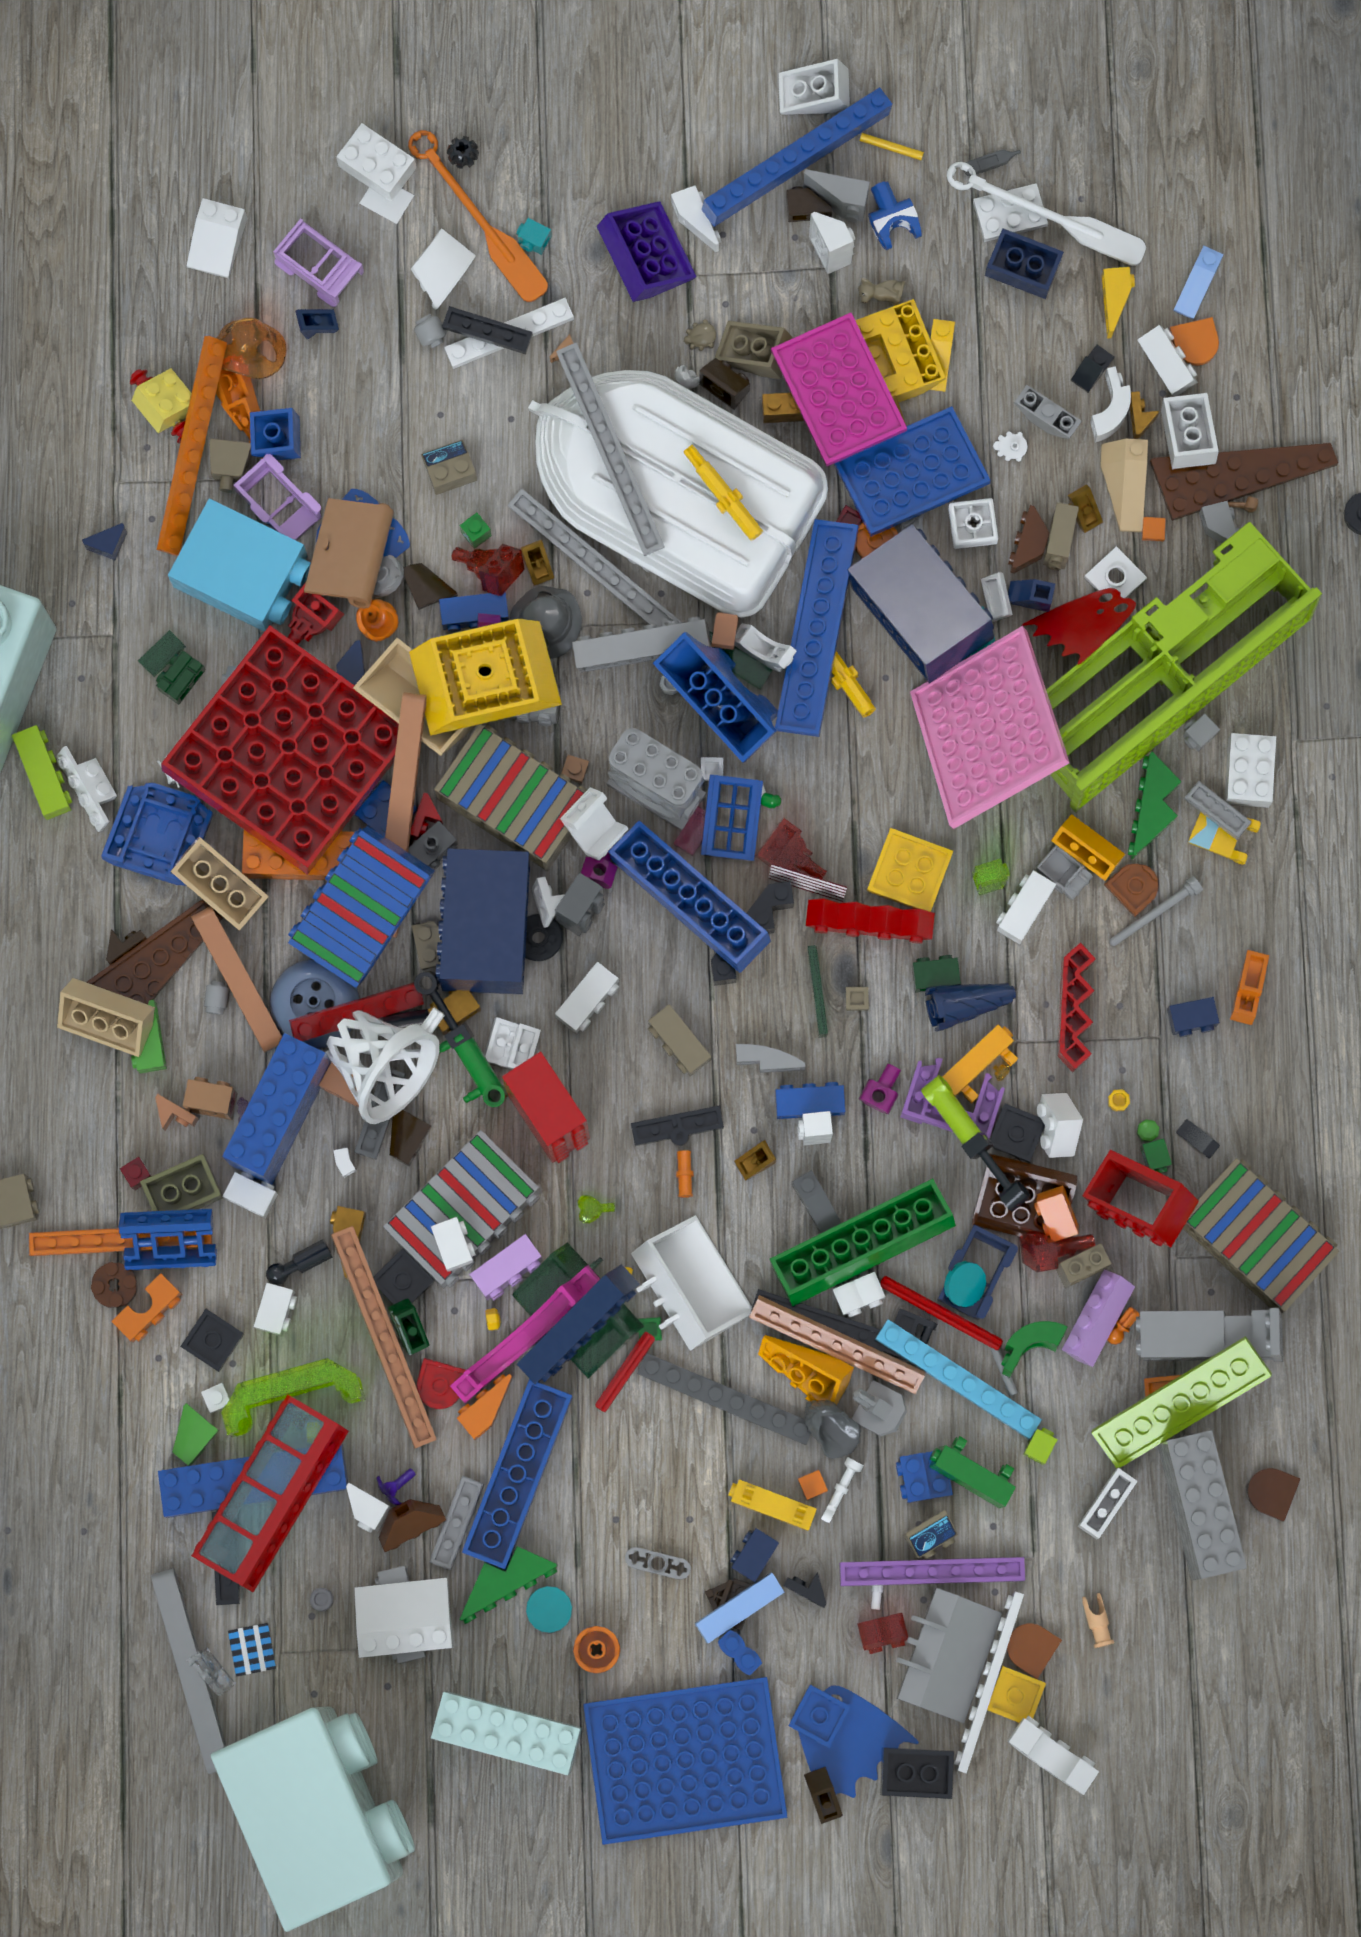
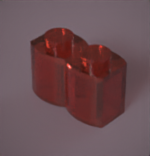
[857,1612,908,1654]

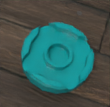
[944,1261,986,1307]
[526,1586,572,1633]

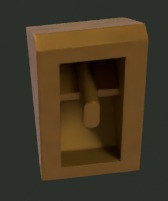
[521,540,554,586]
[734,1140,776,1181]

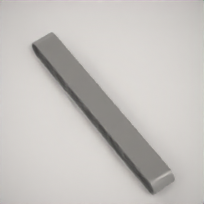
[151,1568,226,1774]

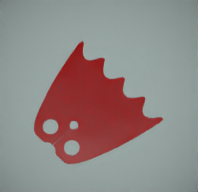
[1021,588,1136,665]

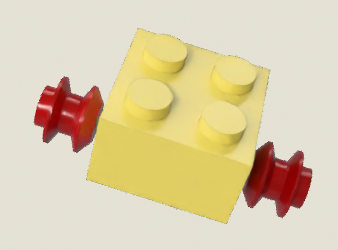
[130,368,192,444]

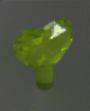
[577,1195,615,1224]

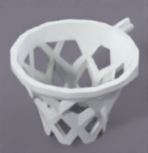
[325,1007,445,1124]

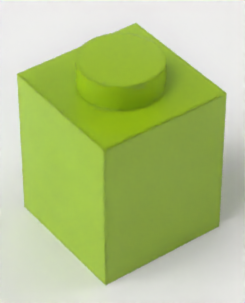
[1023,1427,1058,1465]

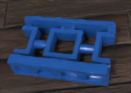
[119,1209,217,1270]

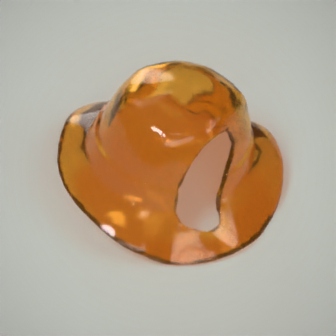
[217,318,286,379]

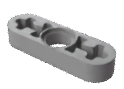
[625,1547,691,1580]

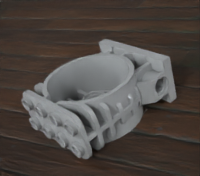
[607,728,706,831]

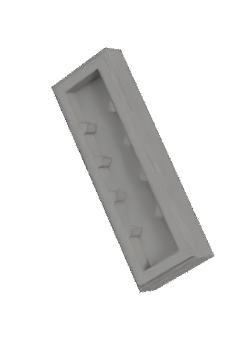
[1184,781,1251,840]

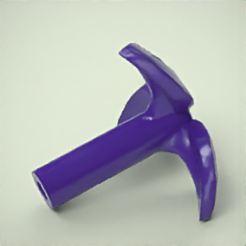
[376,1468,416,1506]

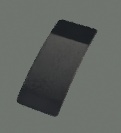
[1176,1119,1220,1159]

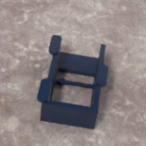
[937,1225,1018,1320]

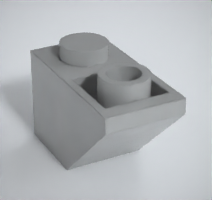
[1199,501,1239,549]

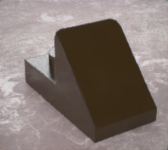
[106,929,147,965]

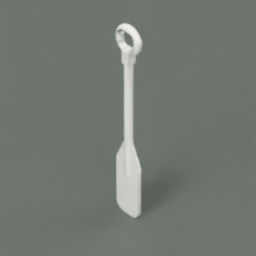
[947,162,1146,266]

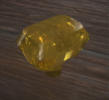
[993,1064,1010,1081]

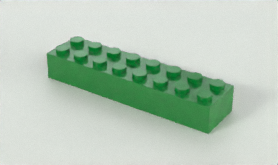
[770,1179,956,1307]

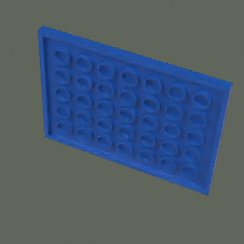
[583,1677,788,1845]

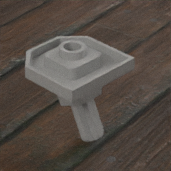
[852,1380,907,1436]

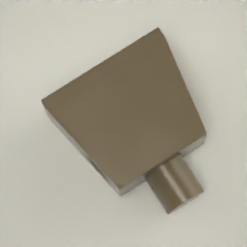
[209,439,252,493]

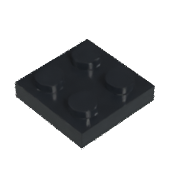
[990,1103,1045,1163]
[373,1248,435,1304]
[180,1309,244,1372]

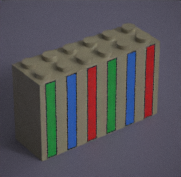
[434,724,587,872]
[1183,1158,1339,1314]

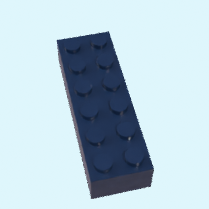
[516,1264,640,1384]

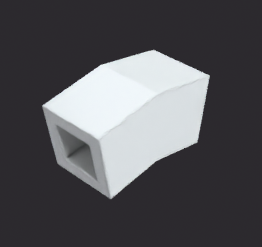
[333,1148,356,1178]

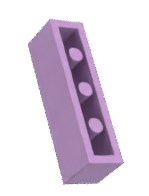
[1062,1269,1135,1367]

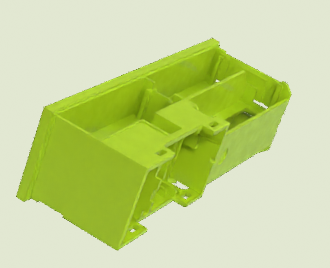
[1046,522,1322,813]

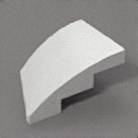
[411,229,476,310]

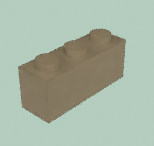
[648,1004,712,1077]

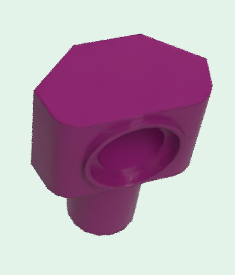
[581,844,618,889]
[859,1064,901,1115]

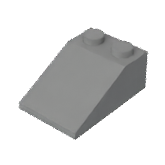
[803,169,870,223]

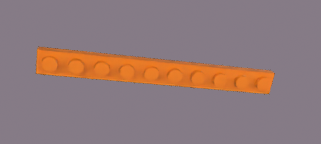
[157,336,227,556]

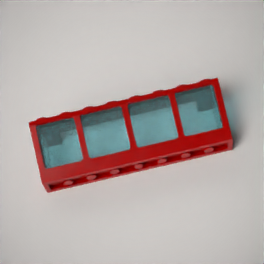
[191,1394,349,1592]

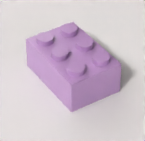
[469,1234,543,1301]

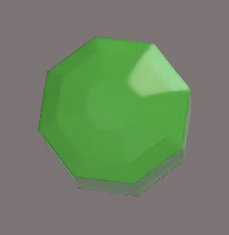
[1137,1119,1159,1142]

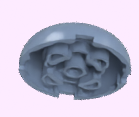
[270,959,360,1049]

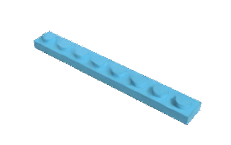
[875,1320,1042,1439]

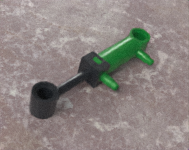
[414,971,508,1107]

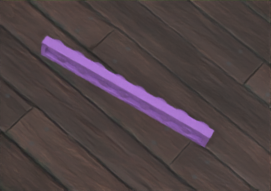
[839,1557,1025,1586]

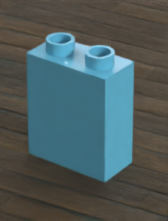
[168,498,311,632]

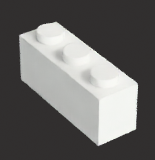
[1138,325,1198,397]
[996,870,1056,944]
[555,962,619,1034]
[797,1111,833,1146]
[1078,1468,1137,1540]

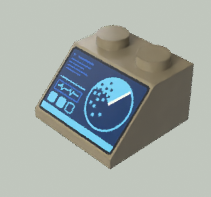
[421,440,477,495]
[903,1510,958,1560]

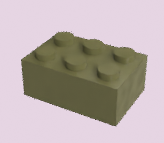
[140,1154,223,1211]

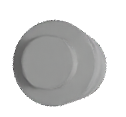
[204,981,229,1015]

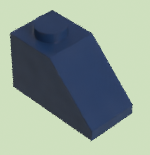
[336,640,365,685]

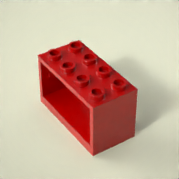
[1082,1150,1199,1248]

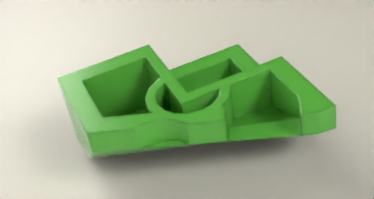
[172,1403,219,1466]

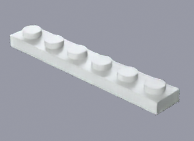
[444,298,574,369]

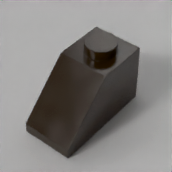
[786,186,832,222]
[804,1767,843,1824]

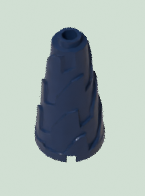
[925,983,1016,1032]

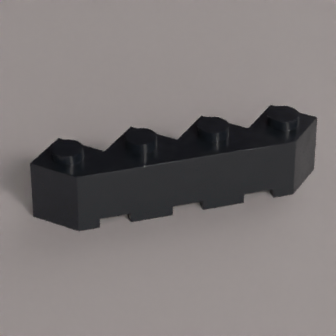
[711,881,794,986]

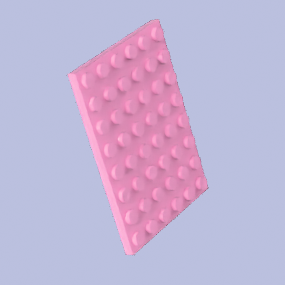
[910,626,1070,829]

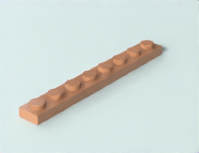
[749,1295,926,1394]

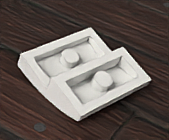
[484,1017,541,1070]

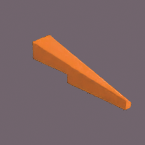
[216,353,263,459]

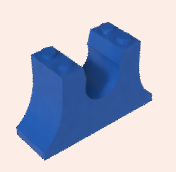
[653,632,778,763]

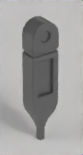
[964,150,1021,176]

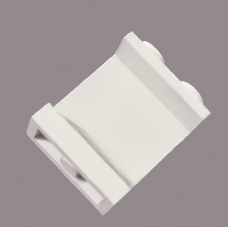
[560,787,628,860]

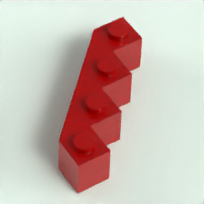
[805,898,935,944]
[1057,942,1096,1073]

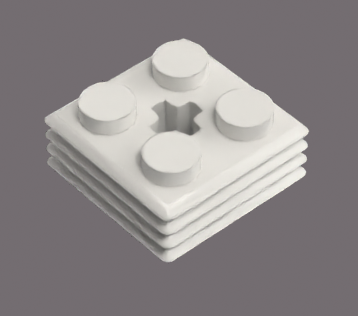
[948,498,998,549]

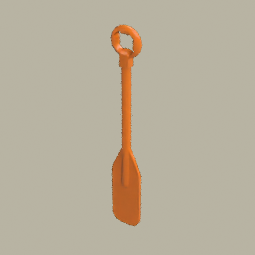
[408,130,548,302]

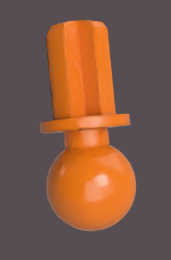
[1107,1307,1139,1345]

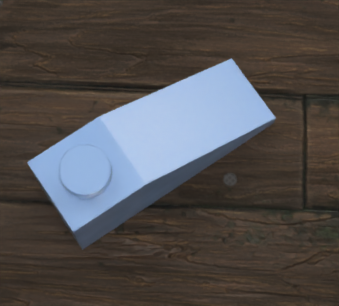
[1173,246,1224,320]

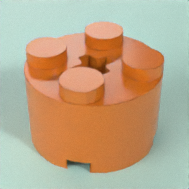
[573,1626,620,1673]

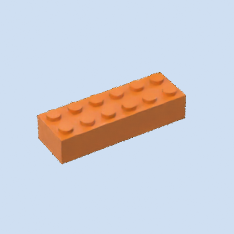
[242,830,355,880]

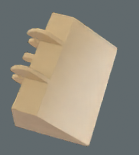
[353,638,475,756]

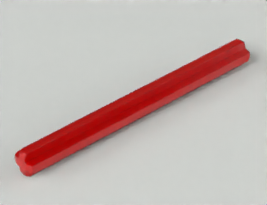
[880,1276,1003,1350]

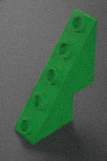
[1128,752,1182,860]
[459,1546,558,1624]

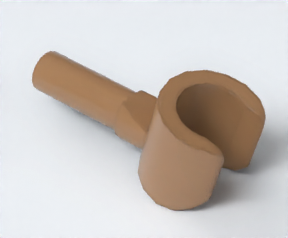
[1227,496,1258,513]

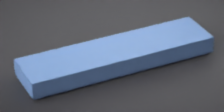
[694,1573,785,1643]

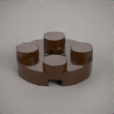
[91,1262,138,1308]

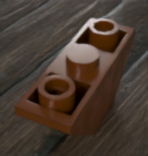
[1008,505,1049,573]
[379,1499,446,1552]

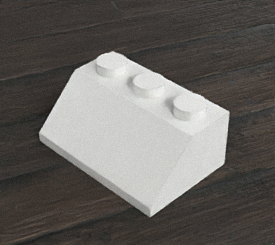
[809,212,855,274]

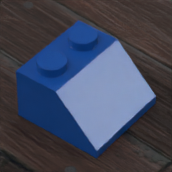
[250,408,301,460]

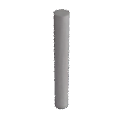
[988,1329,1018,1396]

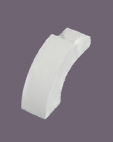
[1090,366,1131,442]
[734,623,797,672]

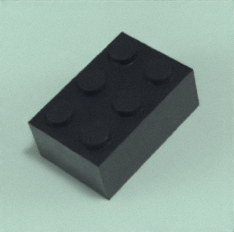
[880,1747,954,1799]

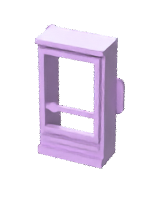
[273,219,364,307]
[233,454,322,540]

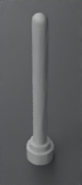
[1109,876,1203,946]

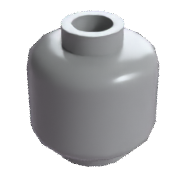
[414,314,447,348]

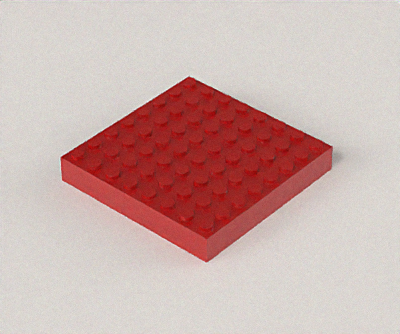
[161,625,399,875]

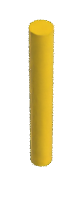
[859,133,924,160]

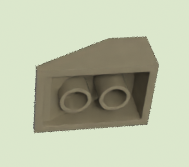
[715,321,793,379]

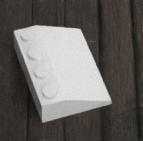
[355,1578,454,1658]

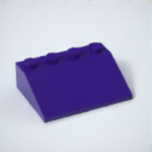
[596,201,697,302]

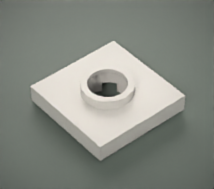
[1084,546,1147,609]

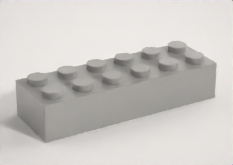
[572,617,712,673]

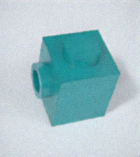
[516,218,552,255]

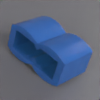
[718,1630,762,1675]

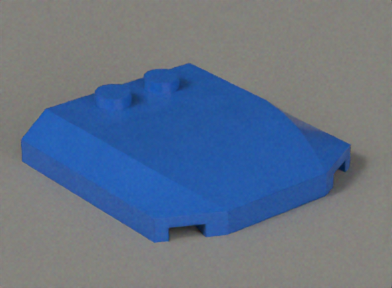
[101,783,213,886]

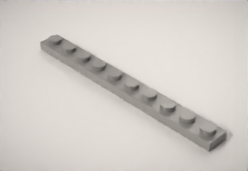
[556,342,665,556]
[508,489,682,627]

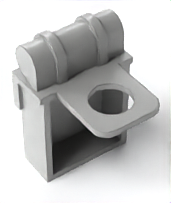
[1036,845,1093,900]

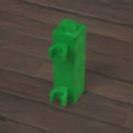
[929,1436,1016,1508]

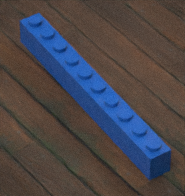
[702,87,892,227]

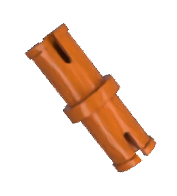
[676,1150,694,1198]

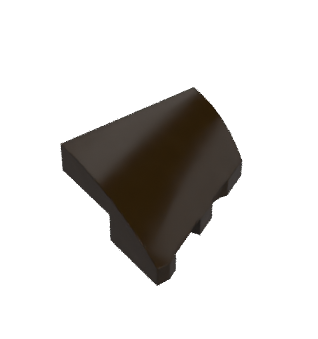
[403,563,458,610]
[389,1110,432,1167]

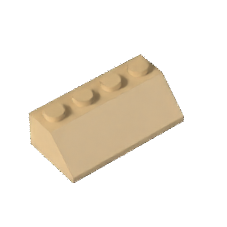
[170,837,269,931]
[57,978,155,1057]

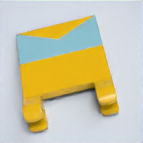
[1188,812,1261,865]

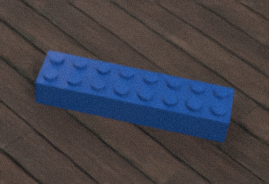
[608,820,771,973]
[462,1379,573,1570]
[158,1444,348,1518]

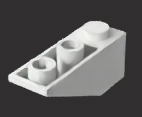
[671,185,721,252]

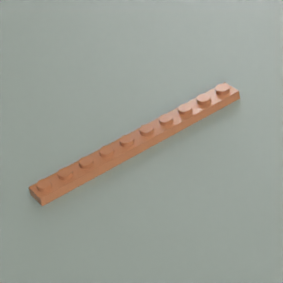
[331,1226,437,1449]

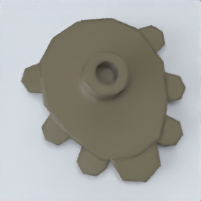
[684,319,716,351]

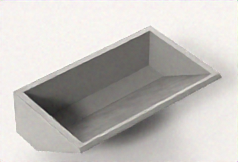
[896,1588,1002,1723]

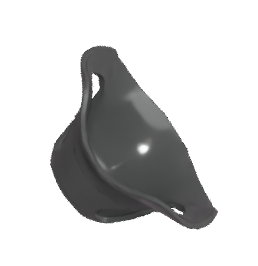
[510,586,582,659]

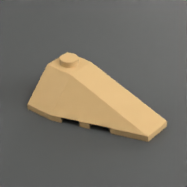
[1100,439,1148,532]

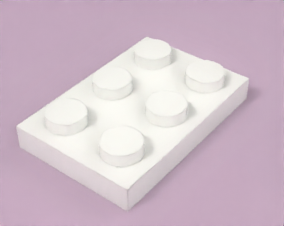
[973,183,1048,242]

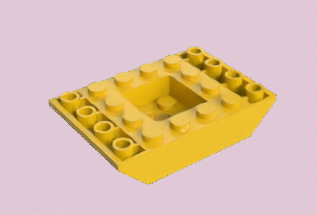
[855,299,946,402]
[409,619,562,736]

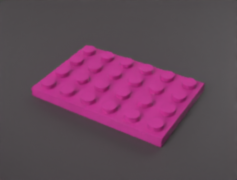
[771,313,907,467]

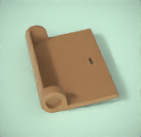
[304,498,394,609]

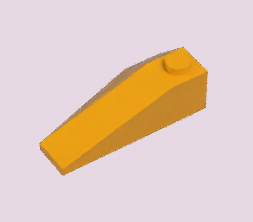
[758,1335,854,1406]

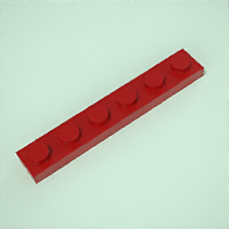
[289,982,424,1041]

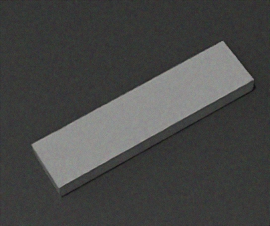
[429,1475,484,1571]

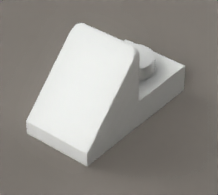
[531,877,565,928]

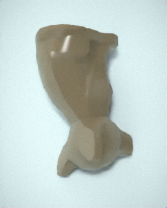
[858,278,906,306]

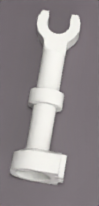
[821,1457,864,1523]

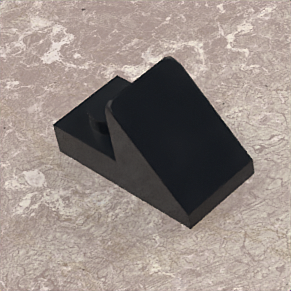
[1071,344,1115,393]
[783,1572,826,1608]

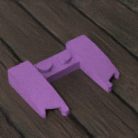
[900,1058,1005,1138]

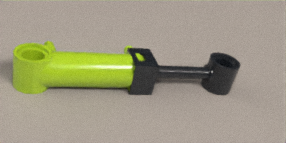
[921,1075,1031,1212]

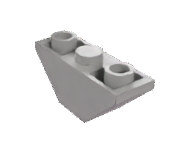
[1014,385,1082,439]

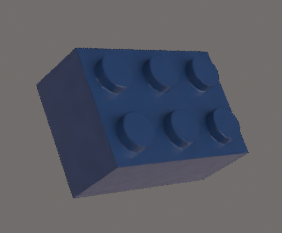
[985,228,1064,299]

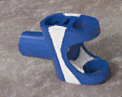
[868,181,922,250]

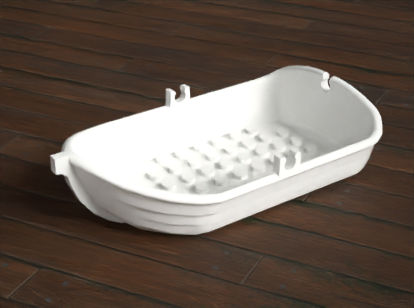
[528,370,828,618]

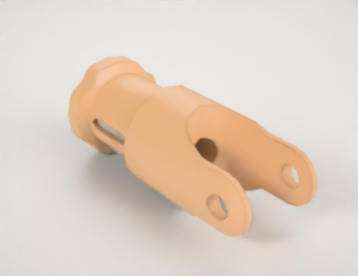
[1082,1593,1114,1648]

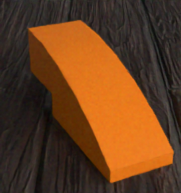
[1230,950,1269,1025]

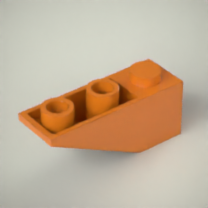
[457,1374,513,1440]

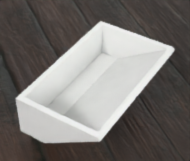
[631,1215,752,1351]

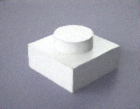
[701,757,723,781]
[201,1383,232,1413]

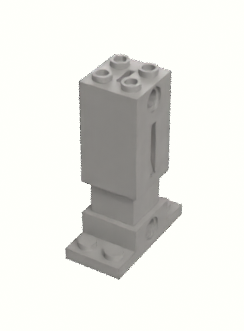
[1136,1308,1283,1362]

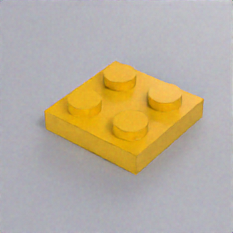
[987,1666,1046,1723]

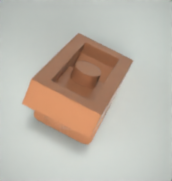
[711,612,739,650]
[155,1094,199,1131]

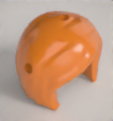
[356,599,399,642]

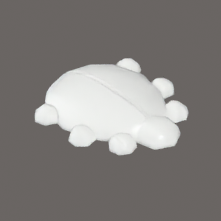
[993,432,1028,462]

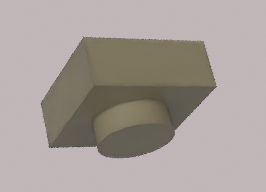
[845,987,869,1011]

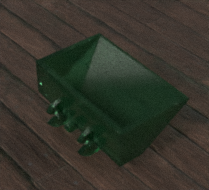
[512,1242,644,1379]

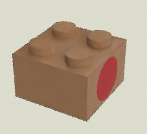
[183,1077,238,1120]

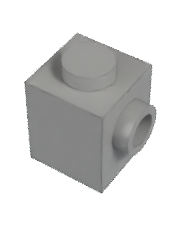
[1183,714,1220,752]

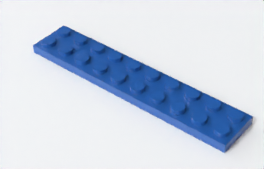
[775,519,859,737]

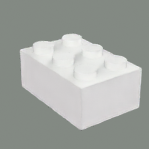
[336,123,416,201]
[1161,393,1219,469]
[1224,733,1276,808]

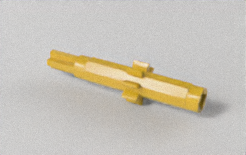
[683,444,763,541]
[831,651,876,718]

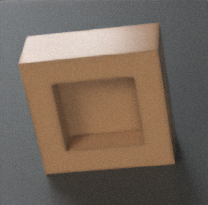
[562,755,589,784]

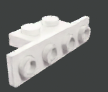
[56,746,117,832]

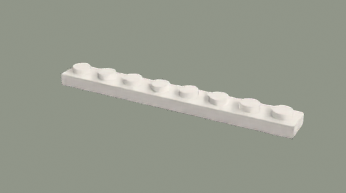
[954,1592,1024,1773]

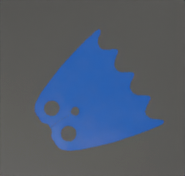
[798,1685,919,1798]

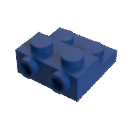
[896,1451,953,1503]

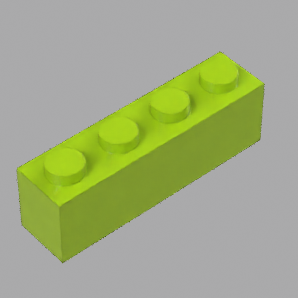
[12,725,73,820]

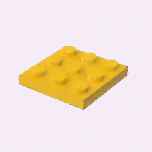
[867,828,953,912]

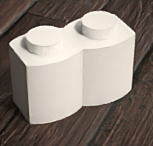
[833,1272,885,1318]

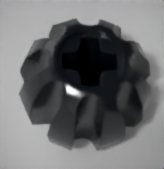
[446,136,479,169]

